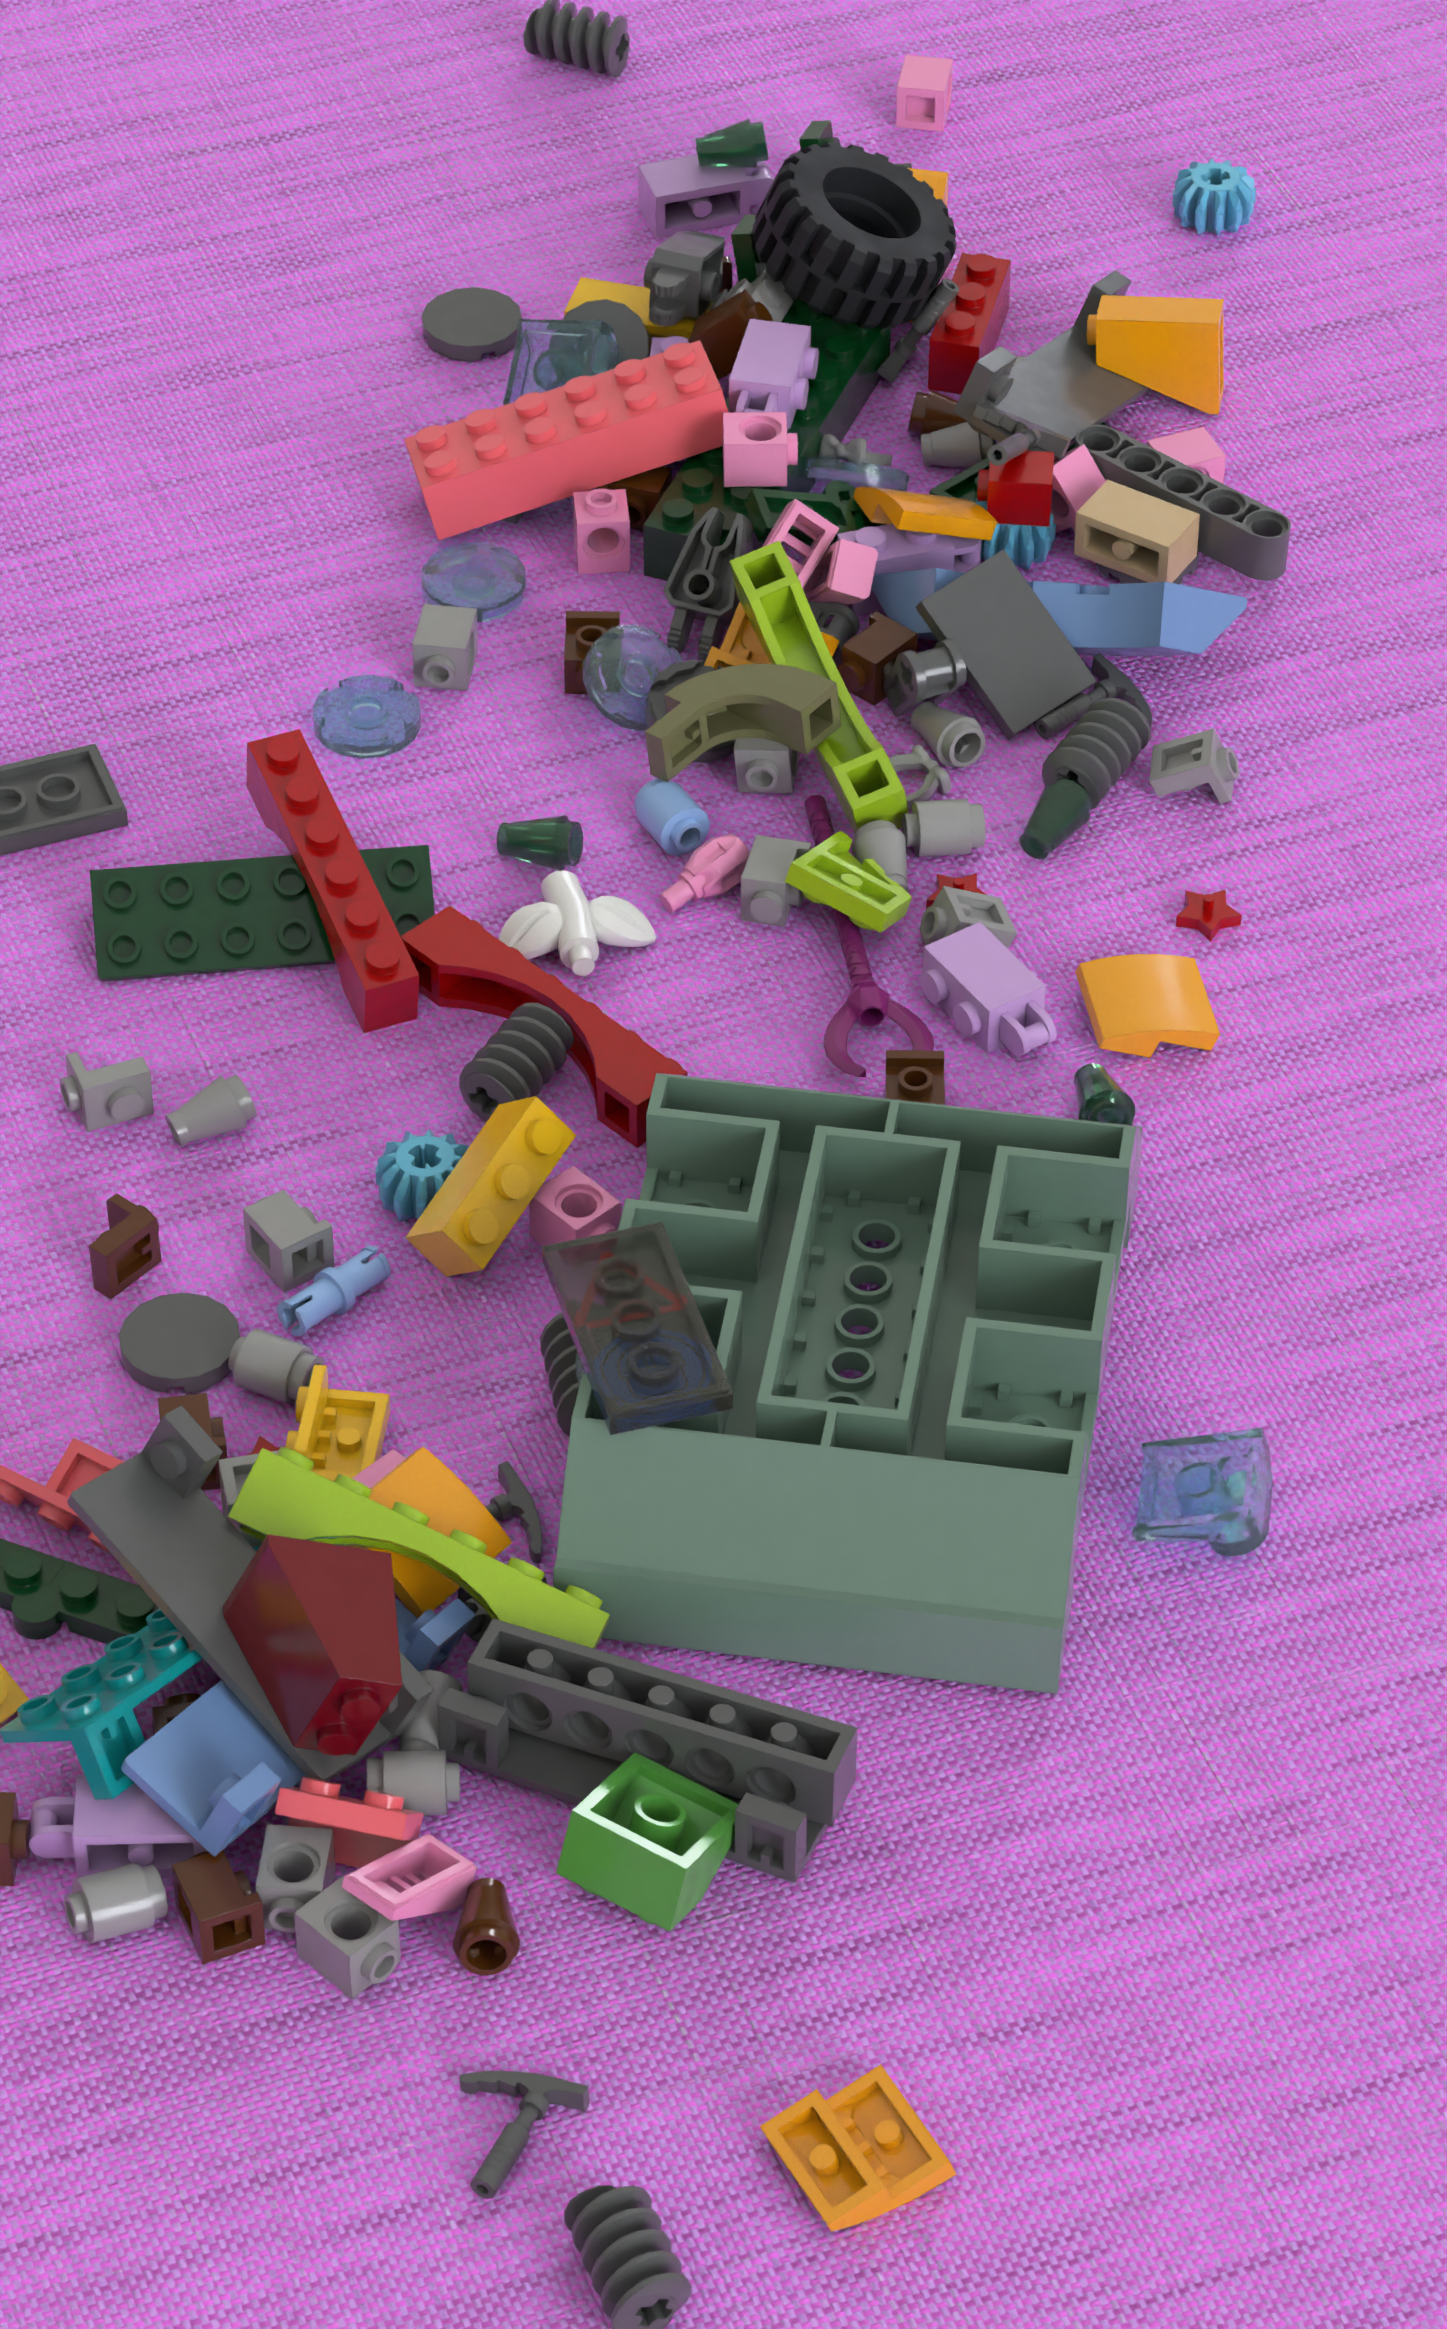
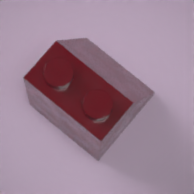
[223,1534,402,1756]

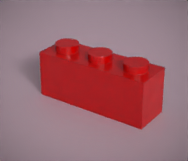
[928,253,1011,394]

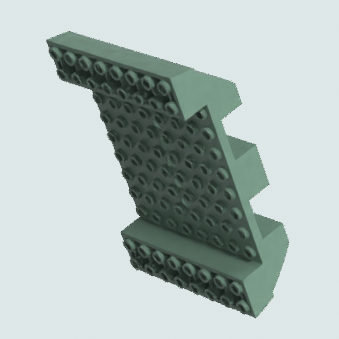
[553,1073,1142,1694]

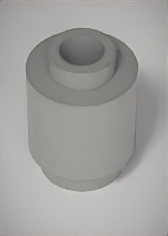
[902,798,985,857]
[229,1329,324,1405]
[367,1749,460,1816]
[64,1862,168,1944]

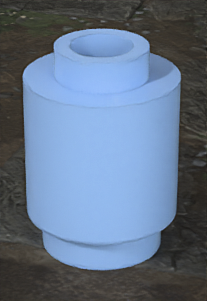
[634,779,710,856]

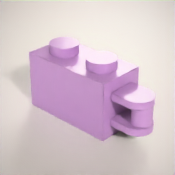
[638,148,775,238]
[729,319,819,429]
[837,523,982,615]
[920,922,1057,1057]
[29,1775,208,1878]

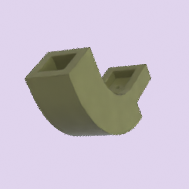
[645,664,841,782]

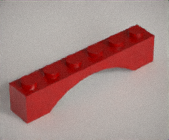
[246,729,419,1033]
[401,906,688,1148]

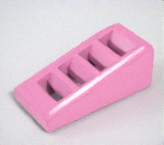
[762,499,840,588]
[803,538,878,605]
[341,1833,478,1921]

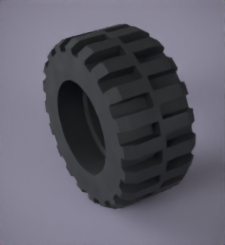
[753,142,957,329]

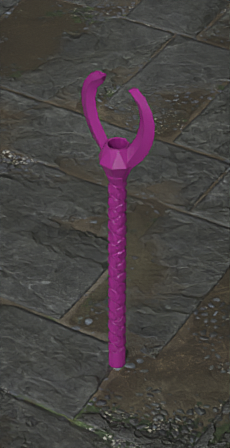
[804,795,934,1077]

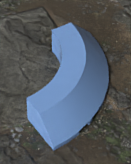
[871,568,1247,656]

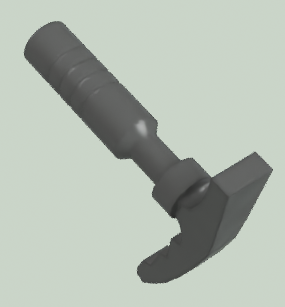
[876,278,959,384]
[972,403,1072,466]
[1035,653,1152,739]
[485,1461,542,1563]
[459,2071,590,2199]

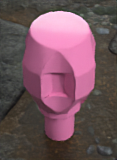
[659,834,750,913]

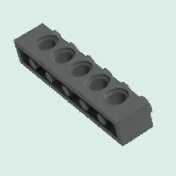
[467,1619,858,1826]

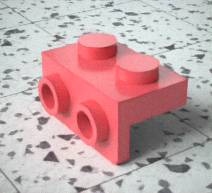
[274,1777,424,1868]

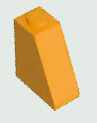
[1087,295,1224,414]

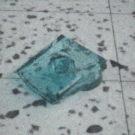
[503,319,620,405]
[1132,1428,1273,1556]

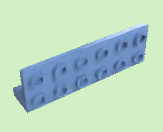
[121,1598,476,1857]

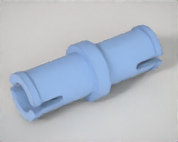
[277,1245,391,1337]

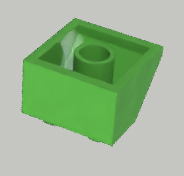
[556,1752,739,1932]

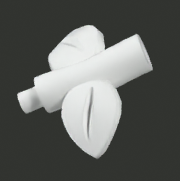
[499,870,656,976]

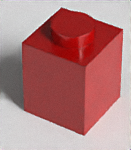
[977,451,1055,527]

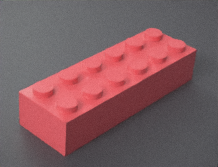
[404,340,729,541]

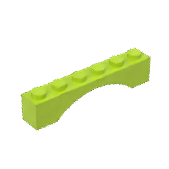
[729,541,909,833]
[228,1446,610,1649]

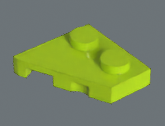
[785,831,912,933]

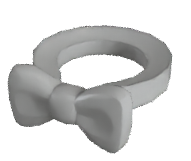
[819,434,893,466]
[889,744,951,809]

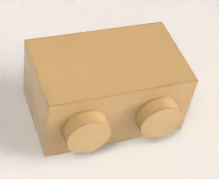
[1074,480,1200,583]

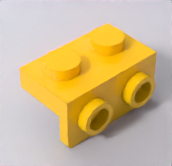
[285,1364,391,1482]

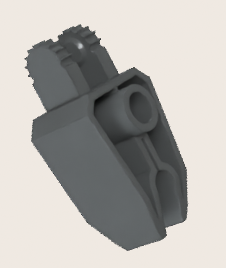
[644,230,725,327]
[663,507,754,661]

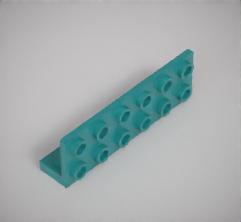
[0,1546,260,1800]

